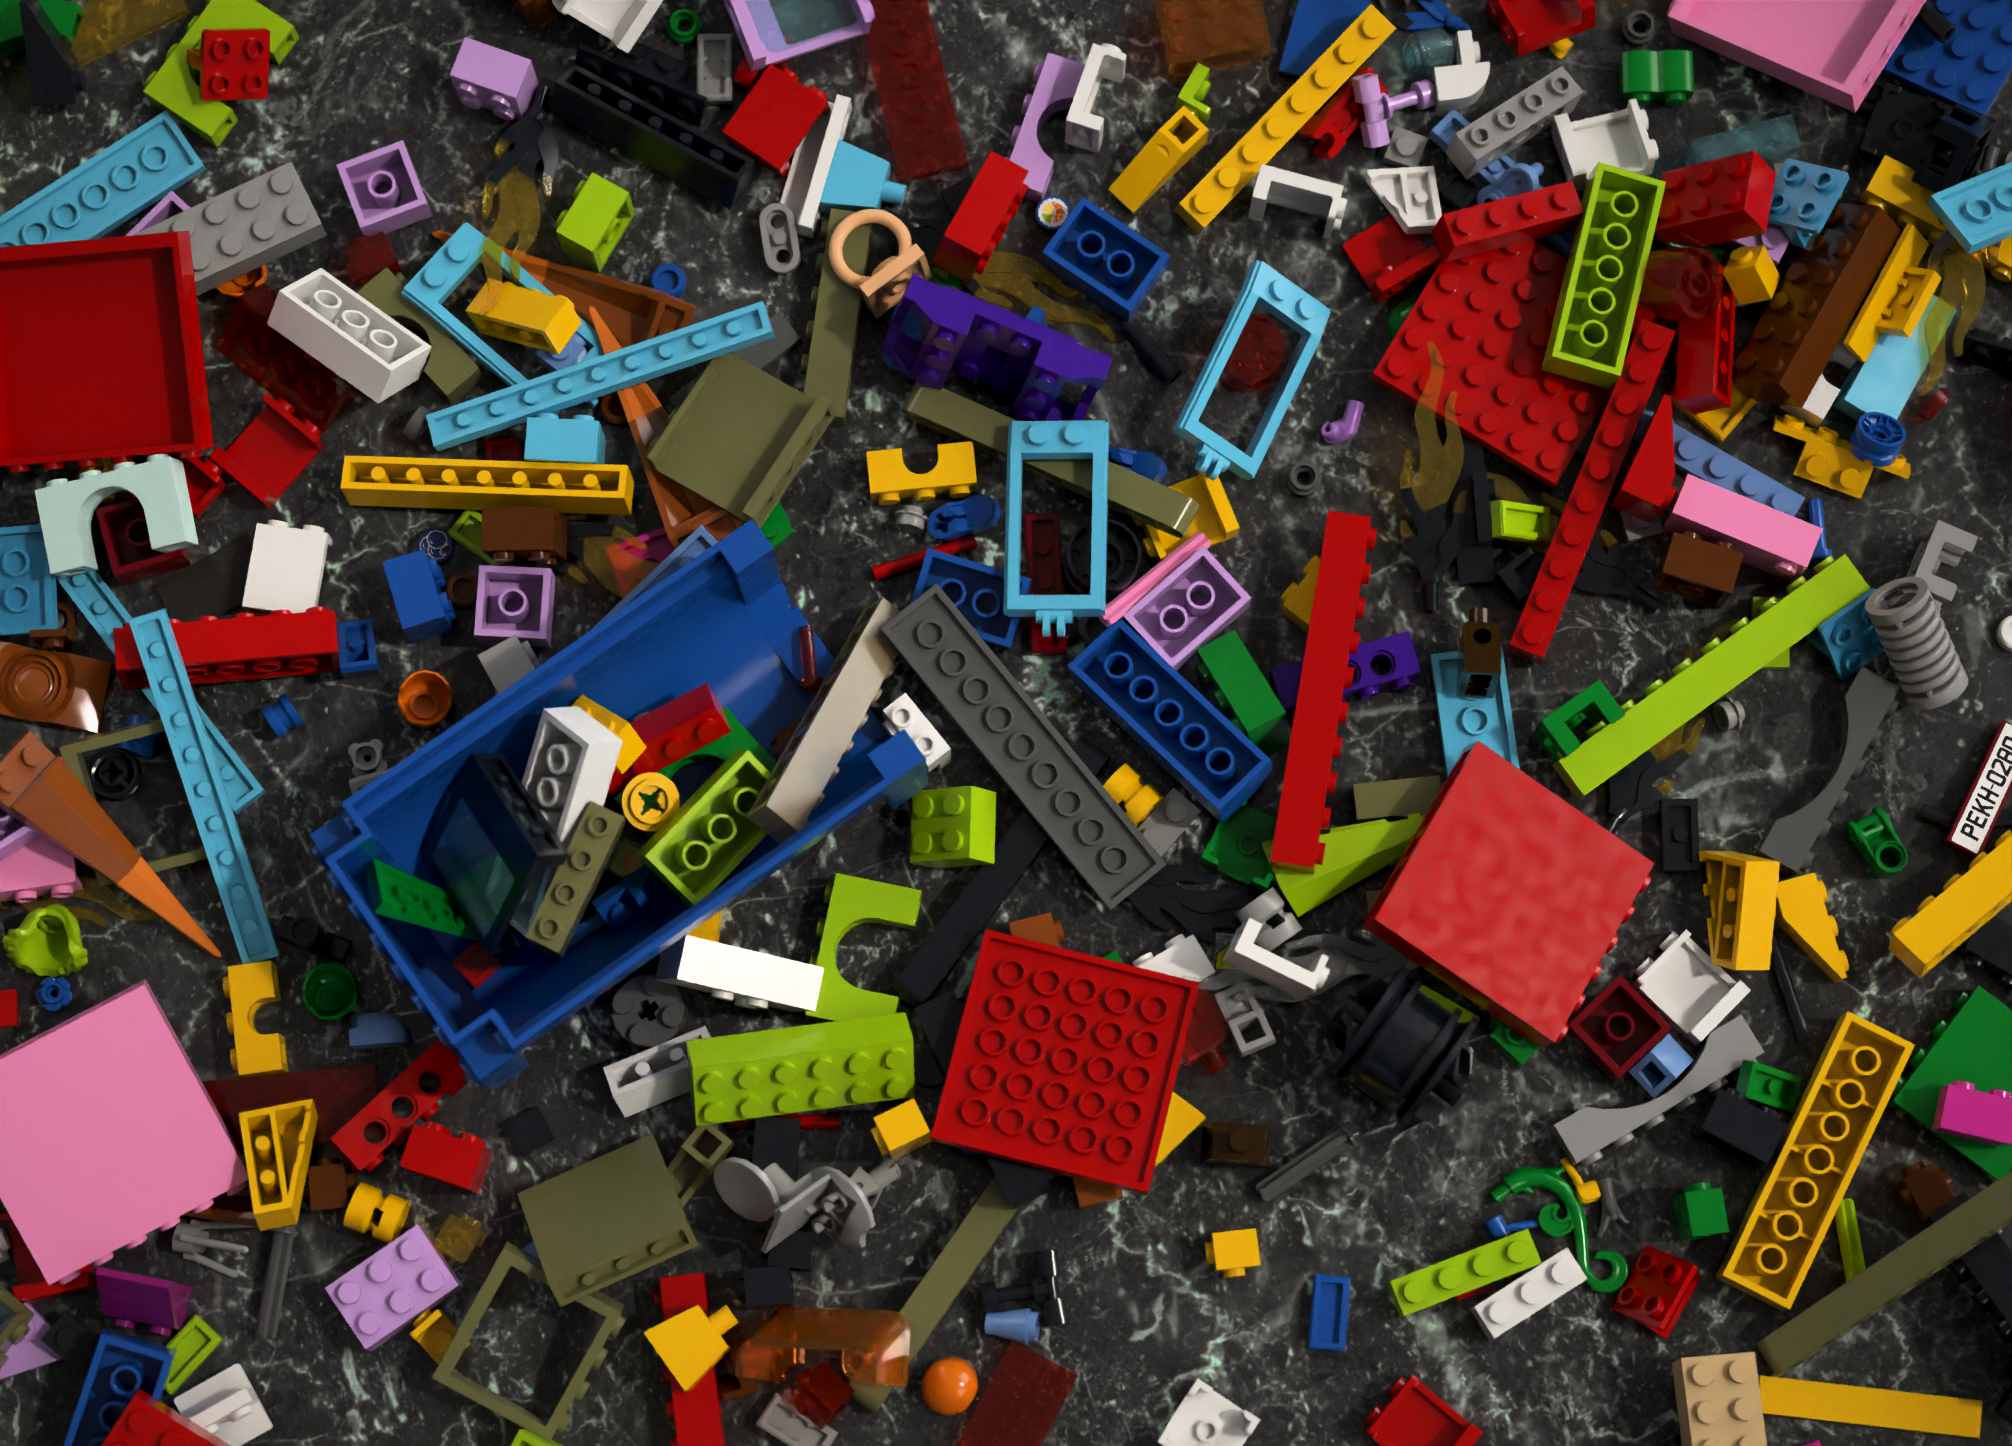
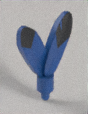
[1394,0,1470,32]

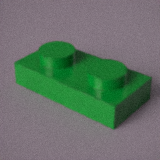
[1736,1059,1802,1113]

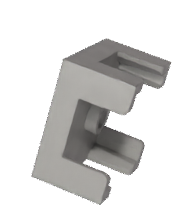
[1904,520,1978,612]

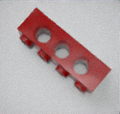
[327,1039,468,1173]

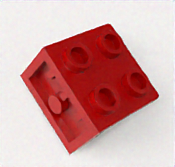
[1342,215,1442,304]

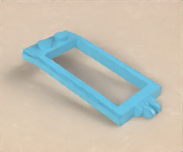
[401,222,605,415]
[1173,260,1331,481]
[1003,420,1110,637]

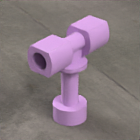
[1351,73,1436,148]

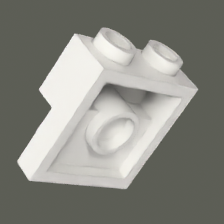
[882,693,951,773]

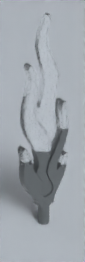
[1181,929,1420,1002]

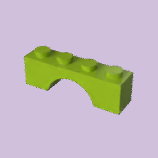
[1386,1229,1542,1318]

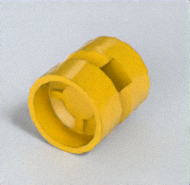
[1103,763,1164,827]
[343,1182,411,1244]

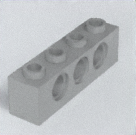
[1445,66,1584,180]

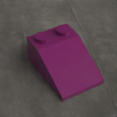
[95,1267,192,1336]

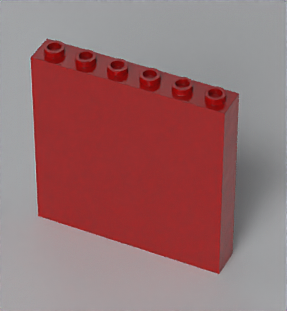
[0,231,214,473]
[1362,741,1654,1048]

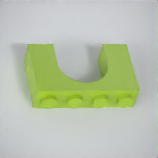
[143,0,299,148]
[805,873,922,1023]

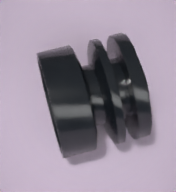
[1062,518,1141,605]

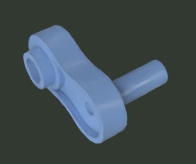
[1476,162,1544,205]

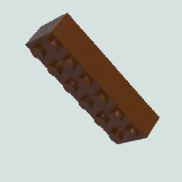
[1732,202,1902,408]

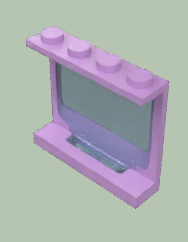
[724,0,875,72]

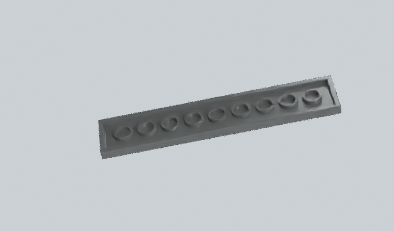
[880,583,1167,911]

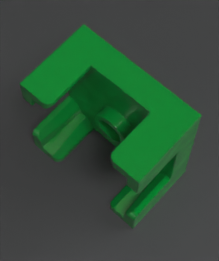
[1532,679,1626,763]
[1200,800,1277,893]

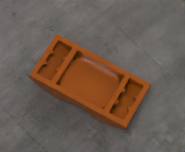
[0,641,114,734]

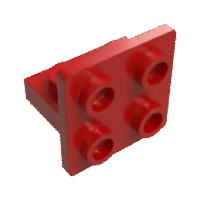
[186,28,270,101]
[1612,1245,1702,1340]

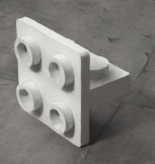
[174,1364,273,1446]

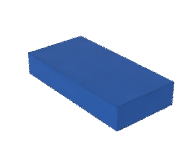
[1307,1274,1351,1352]

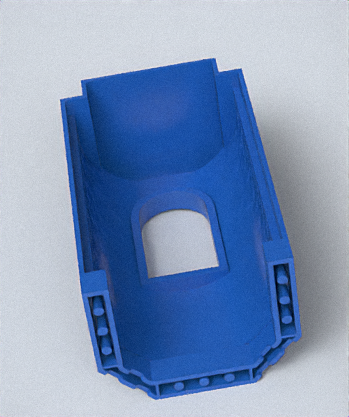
[310,519,929,1091]

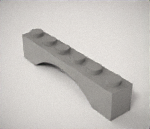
[1549,1015,1764,1167]

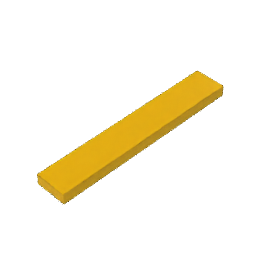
[1758,1375,1982,1438]

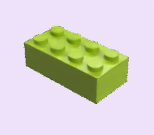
[636,749,771,907]

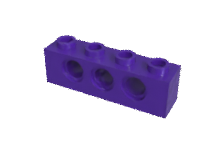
[1268,631,1421,718]

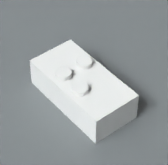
[267,268,432,404]
[655,935,824,1012]

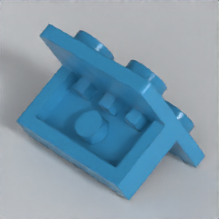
[1768,158,1850,248]
[1806,588,1884,680]

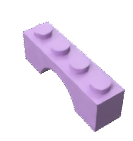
[1004,52,1085,202]

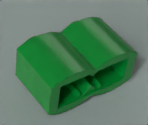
[1619,50,1694,106]

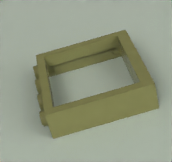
[59,717,208,887]
[432,1241,626,1442]

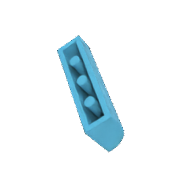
[1832,295,1957,421]

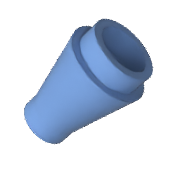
[985,1308,1040,1345]

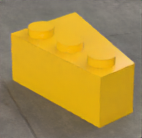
[1699,851,1780,970]

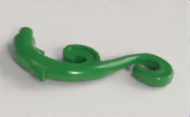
[1489,1166,1628,1294]

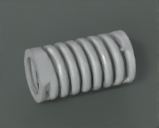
[1865,577,1969,710]

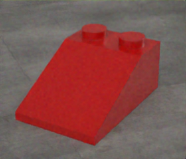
[1611,394,1676,523]

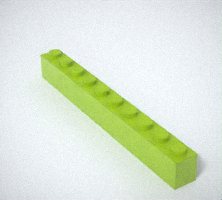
[1552,554,1871,800]

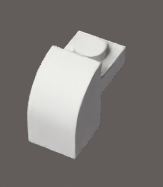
[1431,30,1490,112]

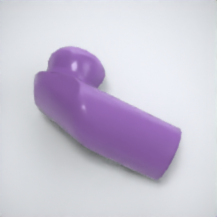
[1321,400,1364,444]

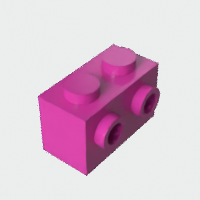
[1932,1080,2012,1148]

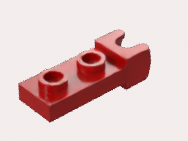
[1299,66,1389,159]

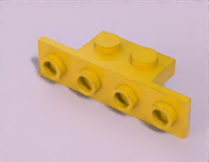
[1843,224,1942,363]
[1773,414,1911,499]

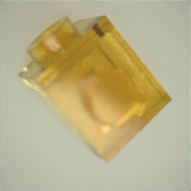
[433,1213,488,1263]

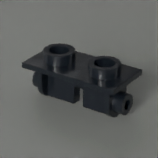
[1956,327,2012,375]

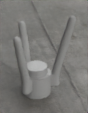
[172,1219,255,1278]

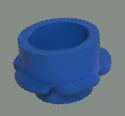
[36,976,72,1012]

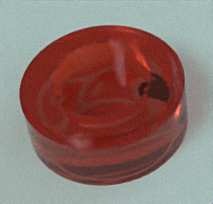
[1917,387,1951,421]

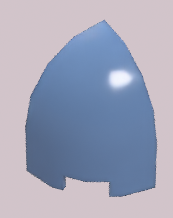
[349,1012,413,1050]

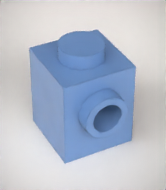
[535,333,587,373]
[1628,1034,1694,1098]

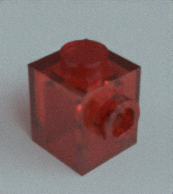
[343,231,403,286]
[789,1361,855,1430]

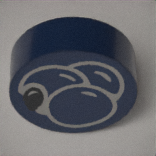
[417,528,454,565]

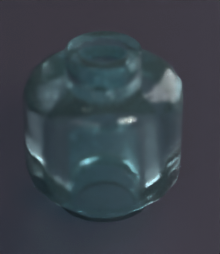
[1402,27,1457,77]

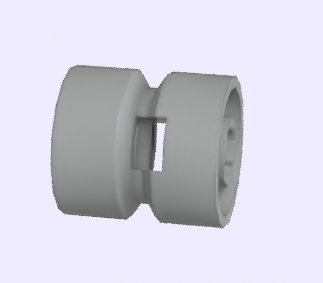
[1235,887,1303,952]

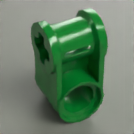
[1845,806,1908,879]

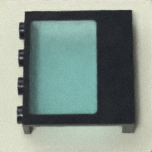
[423,753,569,954]

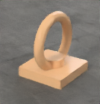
[828,209,932,319]

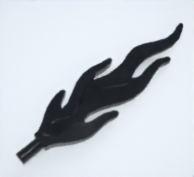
[1126,865,1350,957]

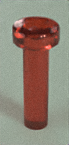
[798,625,823,691]

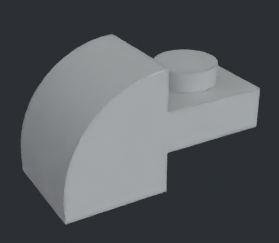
[1214,981,1276,1058]

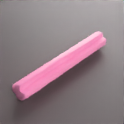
[1098,532,1210,627]

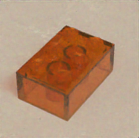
[1152,0,1272,79]

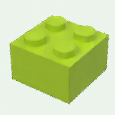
[555,172,635,273]
[910,786,996,869]

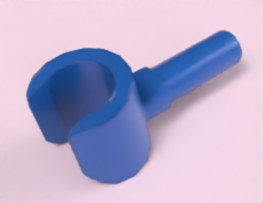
[1483,1215,1538,1240]

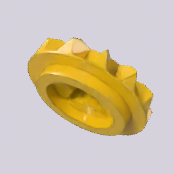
[620,772,680,831]

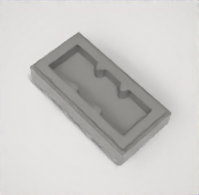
[697,34,733,105]
[756,1393,838,1446]

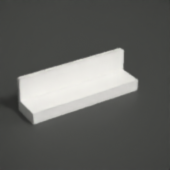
[774,94,852,239]

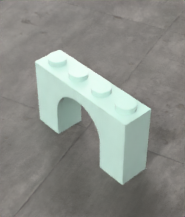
[35,453,199,578]

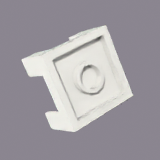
[1156,1378,1260,1446]

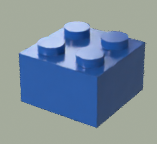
[382,549,457,644]

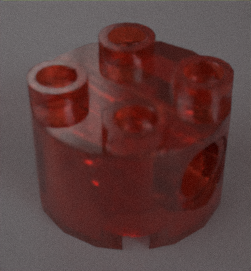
[1639,248,1723,320]
[1214,313,1285,393]

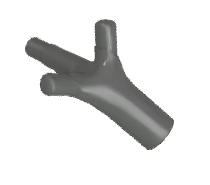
[1595,1178,1630,1238]

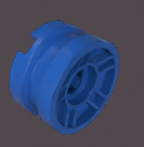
[1849,412,1906,467]

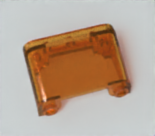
[735,1306,910,1387]

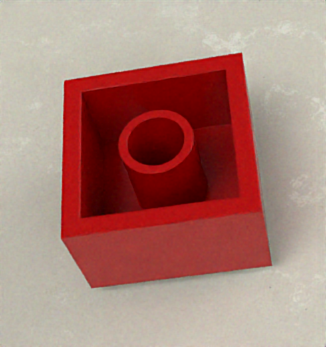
[399,1120,493,1195]

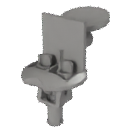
[713,1157,901,1254]

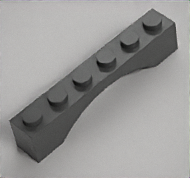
[1753,666,1900,878]

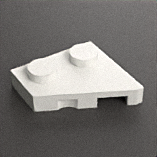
[1365,166,1442,235]

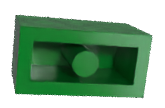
[1673,1182,1729,1241]

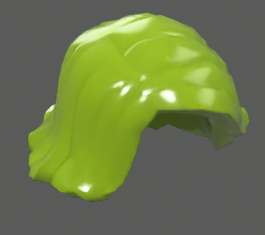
[2,904,88,978]

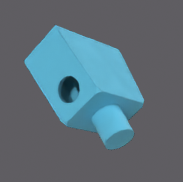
[820,140,907,214]

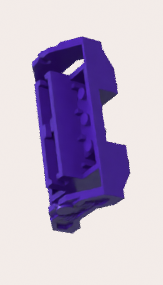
[879,272,1113,421]

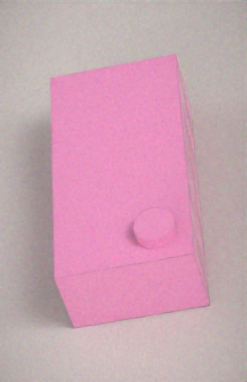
[1662,474,1823,583]

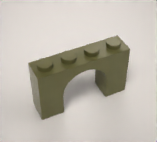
[1350,775,1443,932]

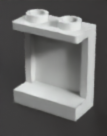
[551,0,663,53]
[1065,43,1126,153]
[1551,98,1659,192]
[1248,164,1348,239]
[242,520,333,616]
[1222,918,1330,1000]
[1631,929,1751,1045]

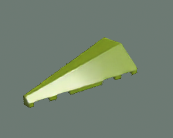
[1262,813,1425,917]

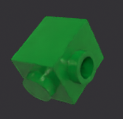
[1486,1018,1539,1069]

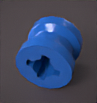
[260,693,305,739]

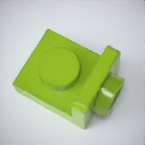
[1175,63,1212,124]

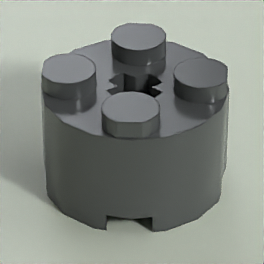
[612,974,688,1050]

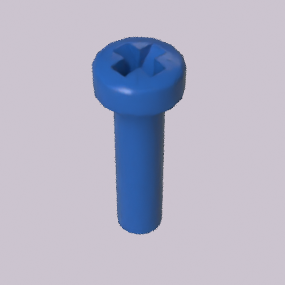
[1808,498,1833,564]

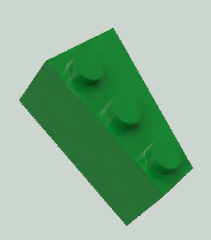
[1195,630,1291,757]

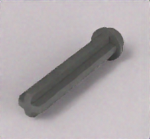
[1255,1121,1361,1202]
[255,1226,299,1340]

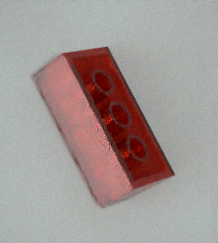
[215,283,360,435]

